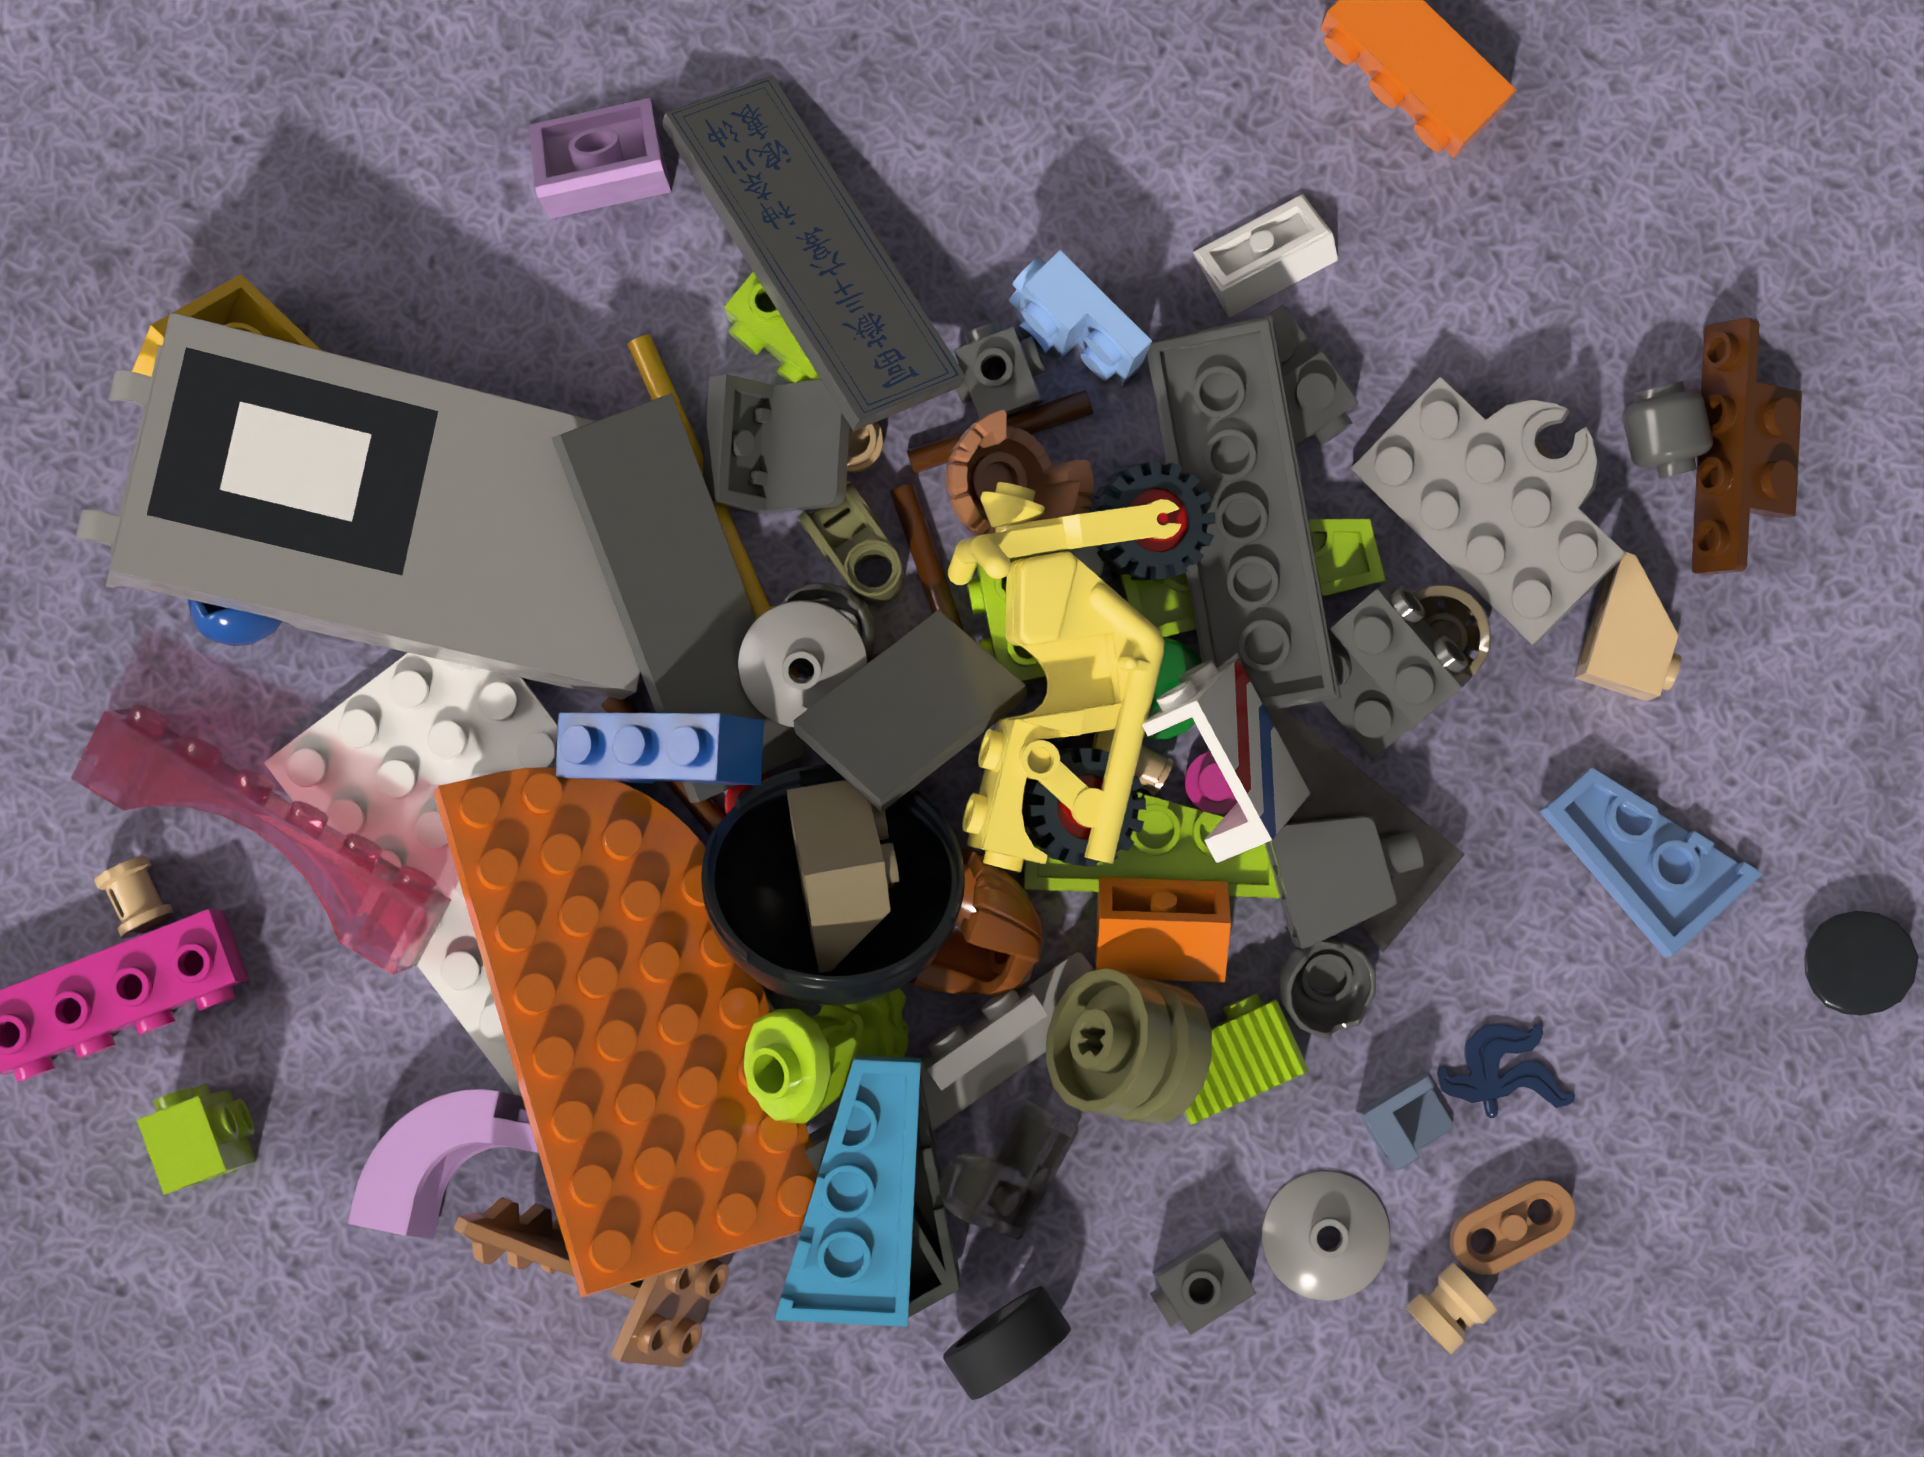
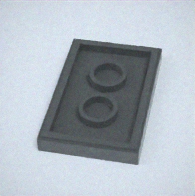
[793,610,1027,812]

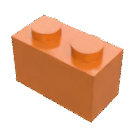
[1095,877,1231,982]

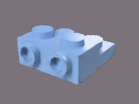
[1009,250,1152,387]

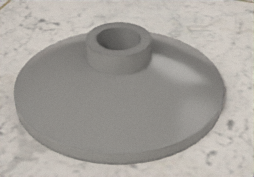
[738,600,867,727]
[1262,1171,1390,1301]

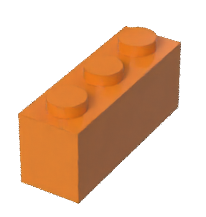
[1320,0,1516,158]

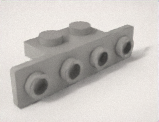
[920,951,1095,1131]

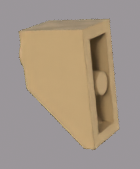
[1574,551,1681,701]

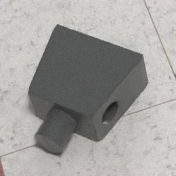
[1264,815,1424,949]

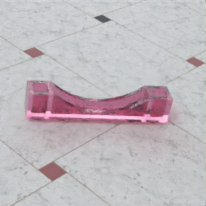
[71,705,452,975]

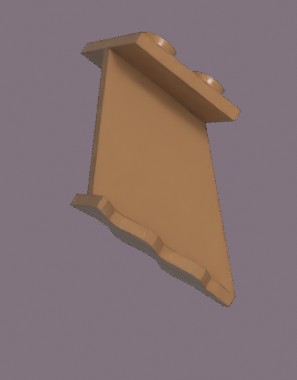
[453,1197,733,1368]

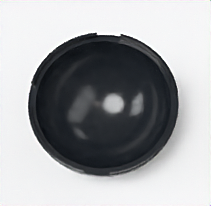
[701,764,965,1005]

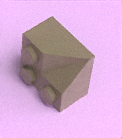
[787,780,899,973]

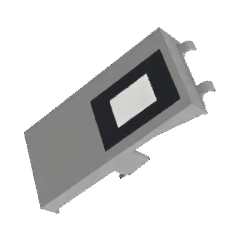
[75,312,640,700]

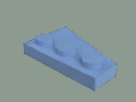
[1539,768,1763,958]

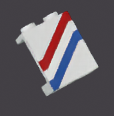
[1142,659,1311,863]

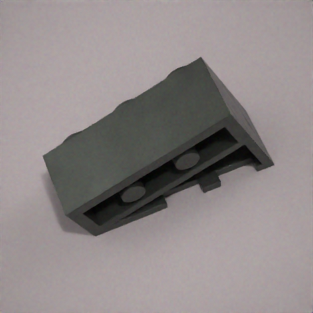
[804,1072,960,1318]

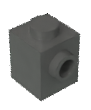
[1150,1232,1257,1335]

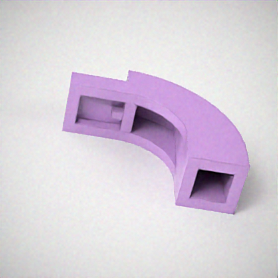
[348,1089,538,1239]

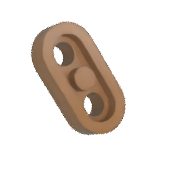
[1449,1179,1576,1275]

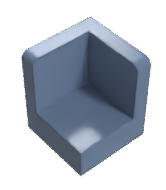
[1356,1072,1453,1171]

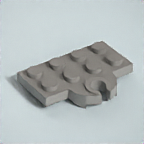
[1350,377,1626,646]

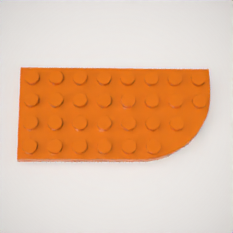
[434,767,818,1298]

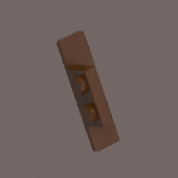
[1692,317,1802,575]

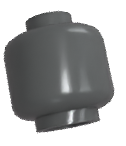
[1622,381,1713,478]

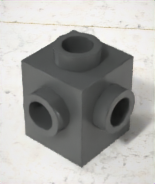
[954,321,1046,419]

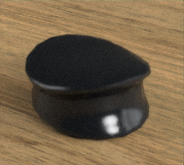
[1804,910,1919,1016]

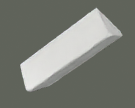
[1193,194,1338,318]

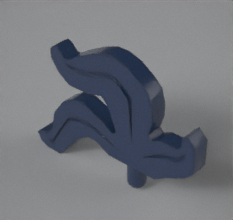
[1437,1024,1575,1118]

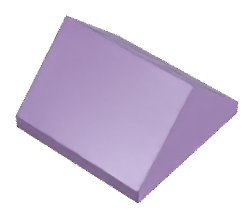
[529,98,671,219]

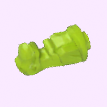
[744,989,909,1123]

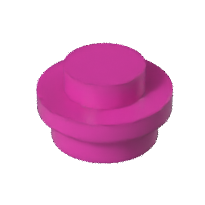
[1184,751,1238,814]

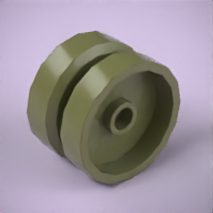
[1046,968,1212,1125]

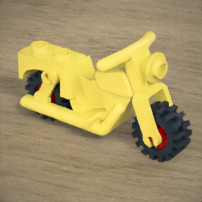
[948,461,1215,872]

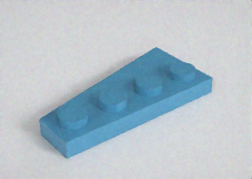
[774,1055,921,1327]

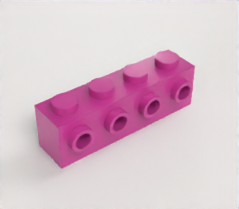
[0,909,250,1083]

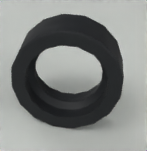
[943,1286,1071,1400]

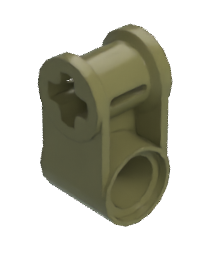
[797,481,904,605]

